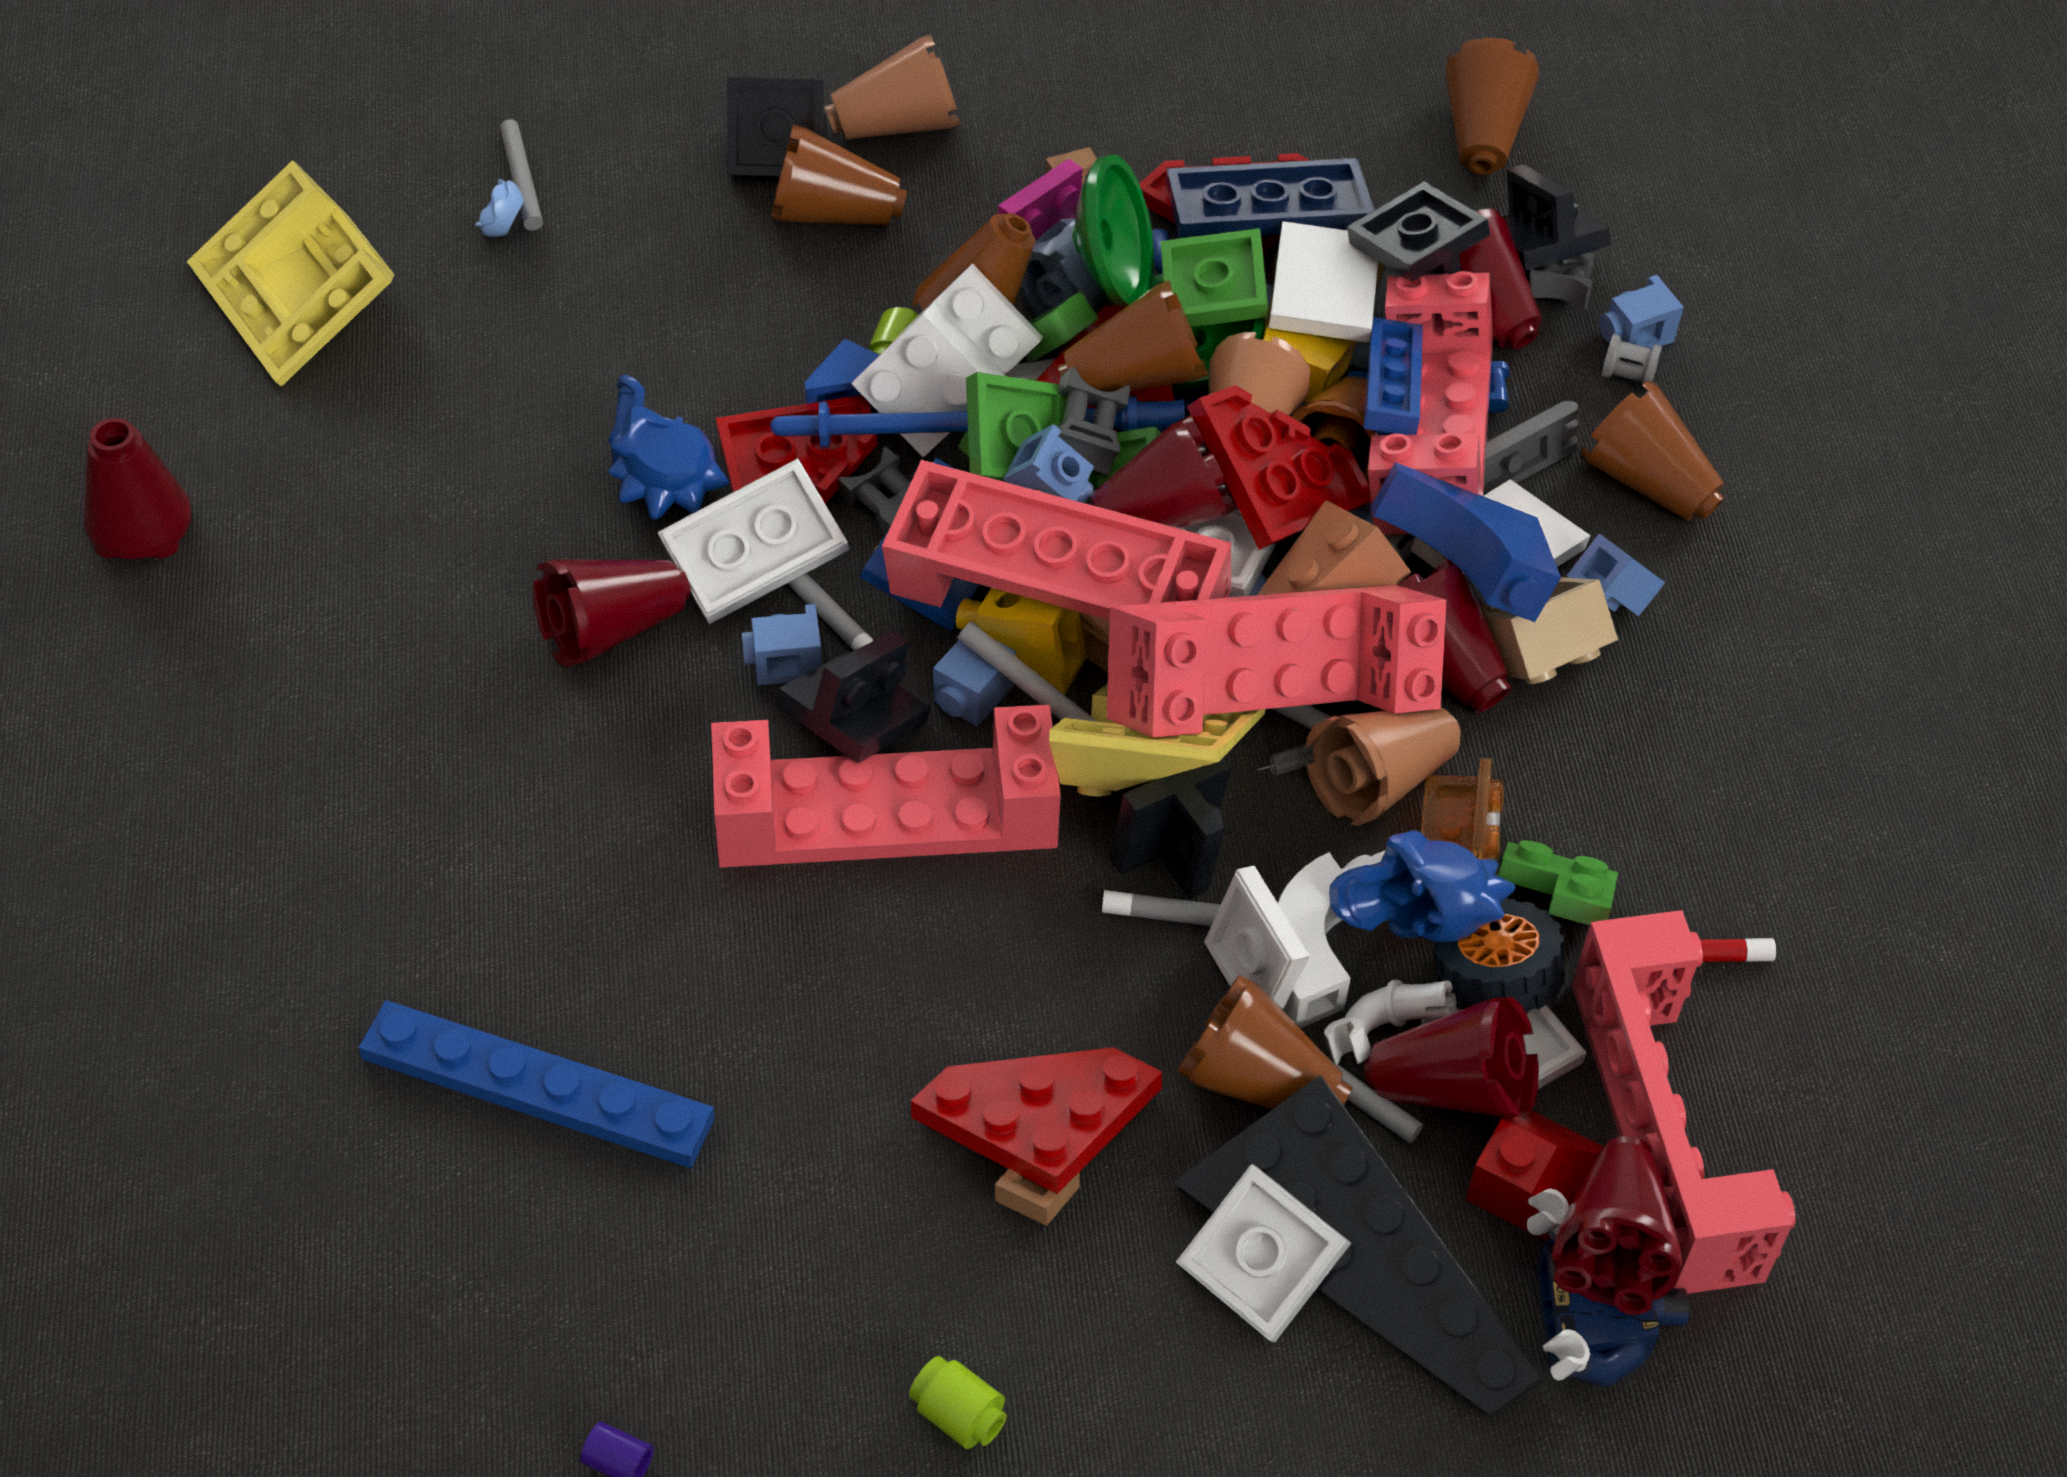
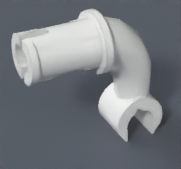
[1324,980,1456,1065]

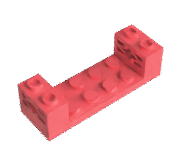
[1368,271,1493,535]
[882,460,1231,620]
[1107,585,1446,738]
[711,705,1061,868]
[1571,910,1795,1294]

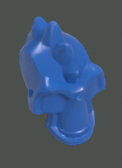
[608,374,729,520]
[1329,830,1515,942]

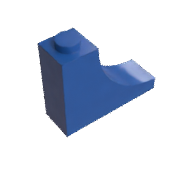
[1371,462,1561,622]

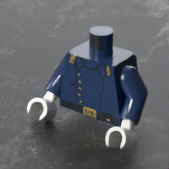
[1527,1189,1689,1387]

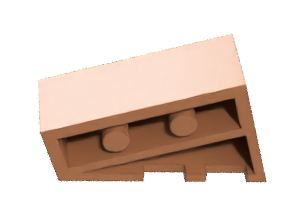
[1257,500,1411,595]

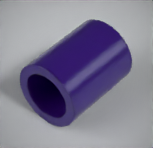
[580,1421,654,1477]

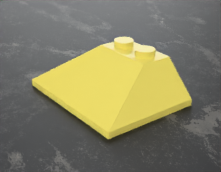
[187,160,395,386]
[1049,684,1265,796]

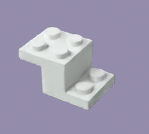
[851,263,1043,458]

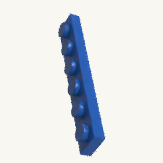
[359,1000,715,1168]

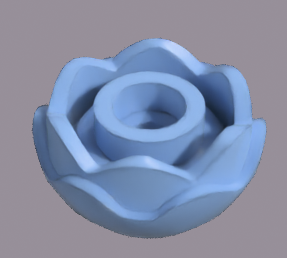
[475,178,524,237]

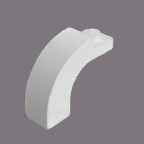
[1278,850,1386,1028]

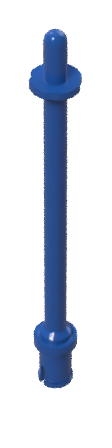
[770,396,1185,449]

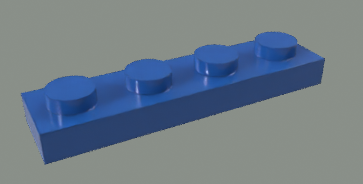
[1363,317,1423,435]

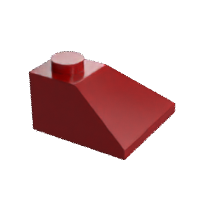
[1465,1110,1604,1241]

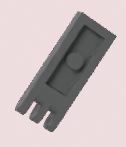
[1483,401,1578,495]

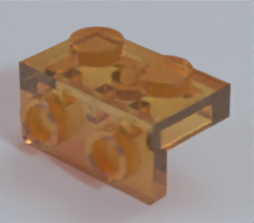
[1421,759,1504,859]

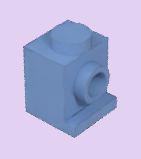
[1599,275,1684,359]
[1003,424,1094,503]
[1567,533,1665,616]
[742,604,822,686]

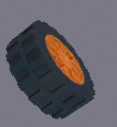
[1434,899,1566,1014]

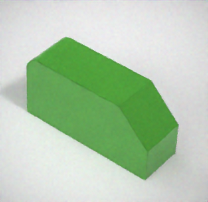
[1025,291,1098,363]

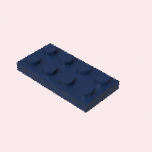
[1166,158,1374,239]

